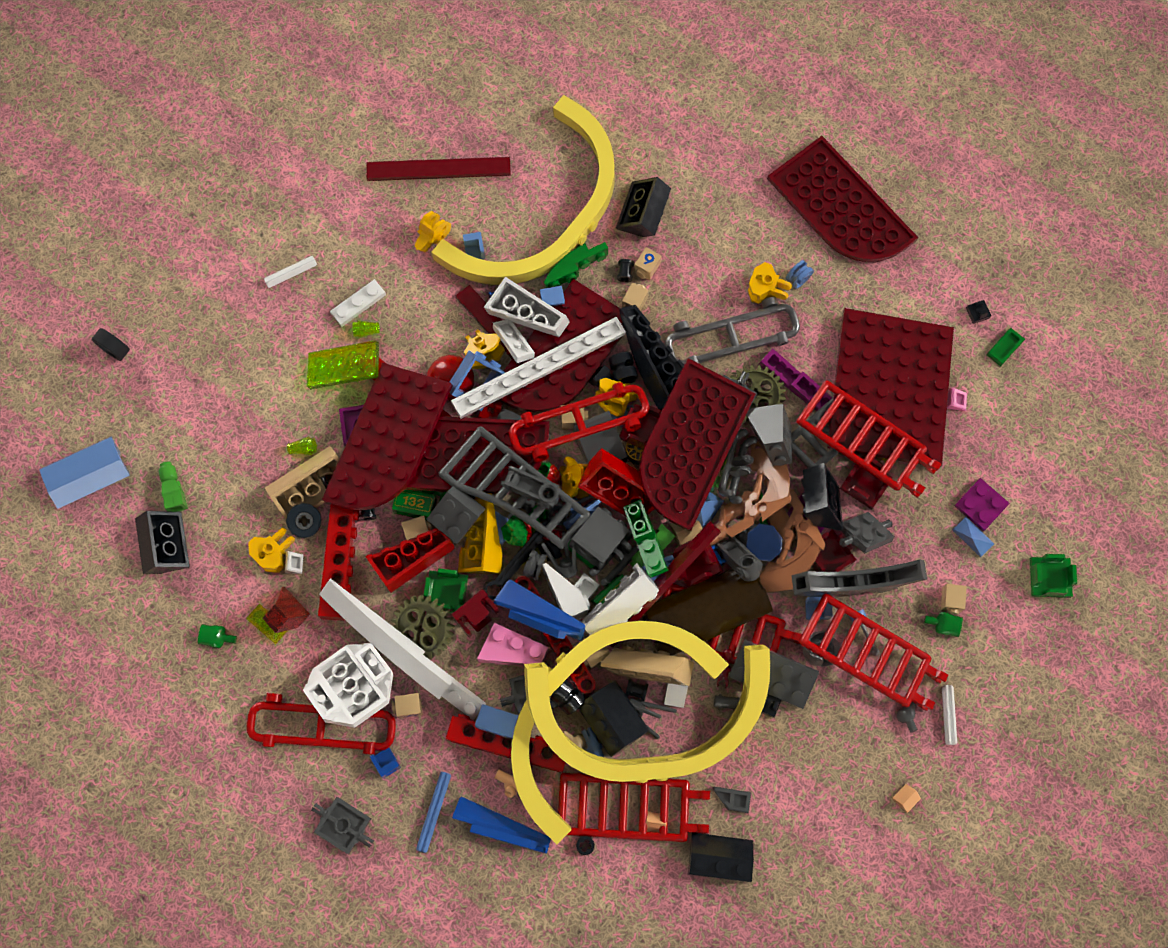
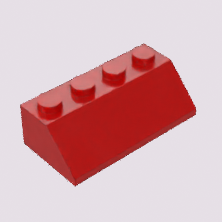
[578,448,654,516]

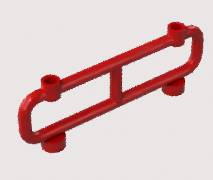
[509,382,650,462]
[246,693,396,755]

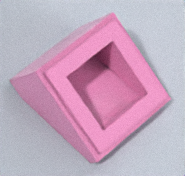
[947,388,967,411]

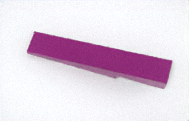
[758,348,832,422]

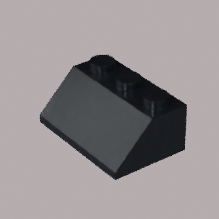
[616,177,671,237]
[801,463,843,531]
[135,511,190,574]
[578,680,650,757]
[688,832,754,882]

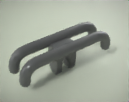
[718,429,757,504]
[589,528,655,586]

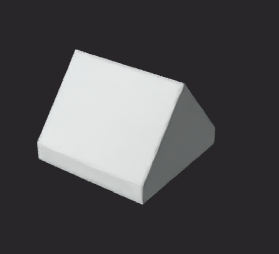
[285,551,304,574]

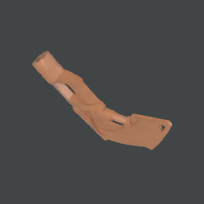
[710,441,792,546]
[759,478,825,593]

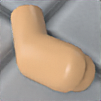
[495,769,518,798]

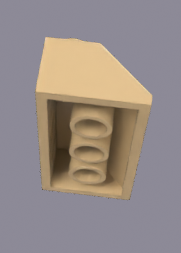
[265,446,340,519]
[601,646,694,686]

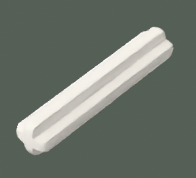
[264,256,317,288]
[942,685,957,745]

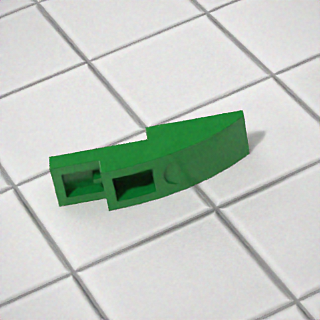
[544,242,608,289]
[623,499,669,578]

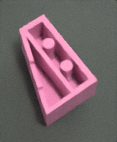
[477,623,549,667]

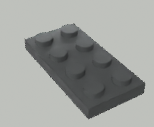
[729,640,819,709]

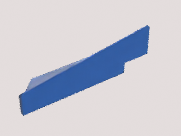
[494,580,585,641]
[452,797,551,854]

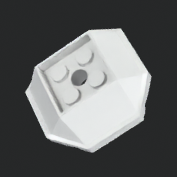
[303,643,393,728]

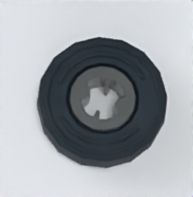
[286,503,322,538]

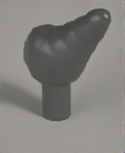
[896,702,918,733]

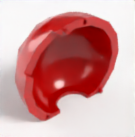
[427,355,474,401]

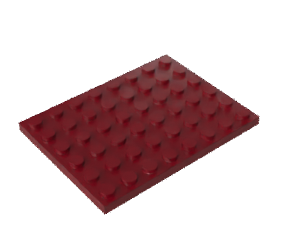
[827,308,954,467]

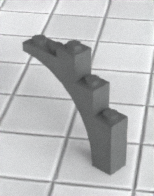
[791,559,928,597]

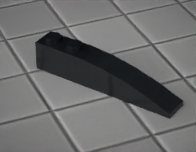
[619,305,684,411]

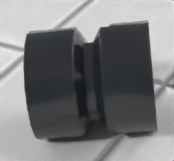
[608,352,639,384]
[549,679,585,715]

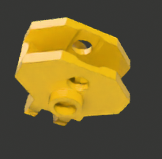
[415,211,451,252]
[747,262,792,304]
[464,329,505,369]
[595,378,638,417]
[559,456,589,499]
[248,528,295,573]

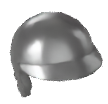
[803,631,841,667]

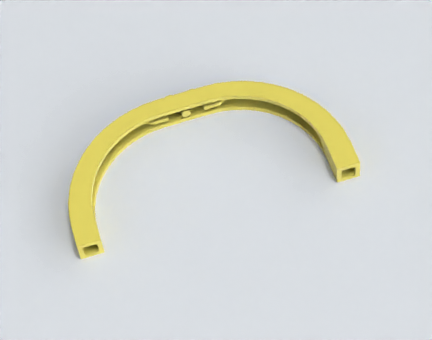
[431,95,615,285]
[511,621,729,844]
[524,644,770,783]

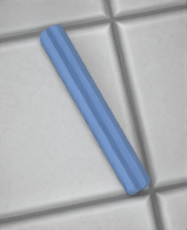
[416,772,451,853]

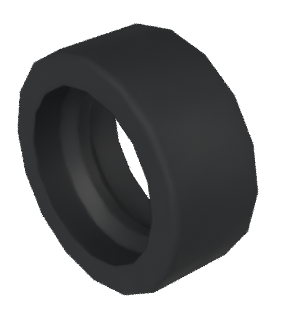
[91,328,130,361]

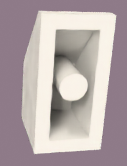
[664,683,688,708]

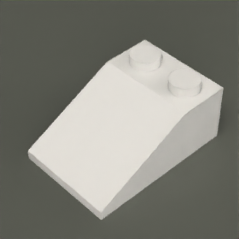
[542,563,590,621]

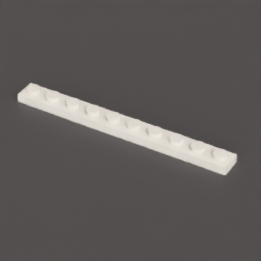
[451,317,626,419]

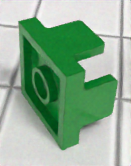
[1030,554,1077,598]
[424,568,469,613]

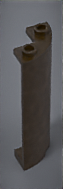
[642,569,773,656]

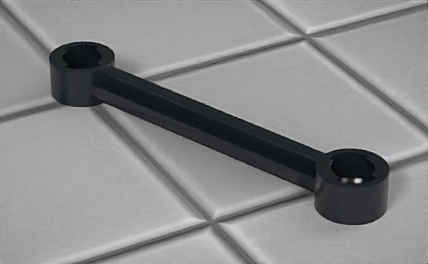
[483,505,568,600]

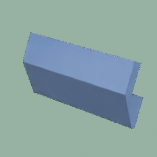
[39,436,130,509]

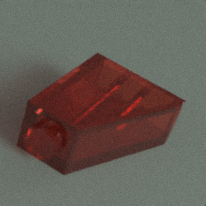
[262,587,310,633]

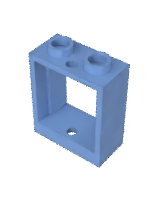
[450,350,505,411]

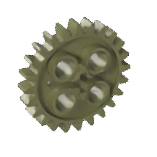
[730,365,786,426]
[391,595,455,659]

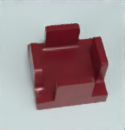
[619,404,661,450]
[840,457,893,509]
[812,529,857,572]
[671,541,723,588]
[452,589,499,637]

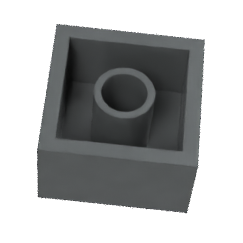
[426,486,486,544]

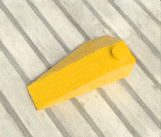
[458,493,502,575]

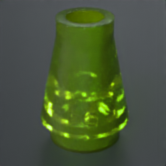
[352,320,380,338]
[287,436,317,455]

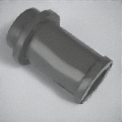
[714,694,740,710]

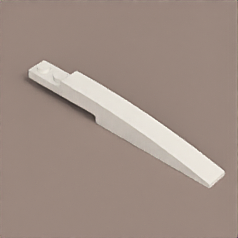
[319,579,486,721]

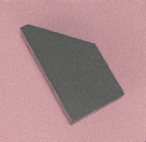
[713,787,751,813]

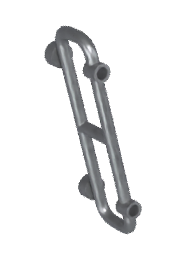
[665,297,800,364]

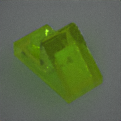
[246,604,289,645]

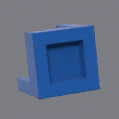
[369,748,401,778]

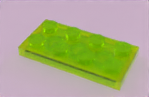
[307,340,379,390]

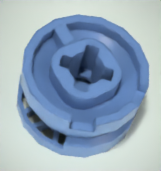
[785,260,814,289]

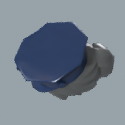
[735,524,783,561]

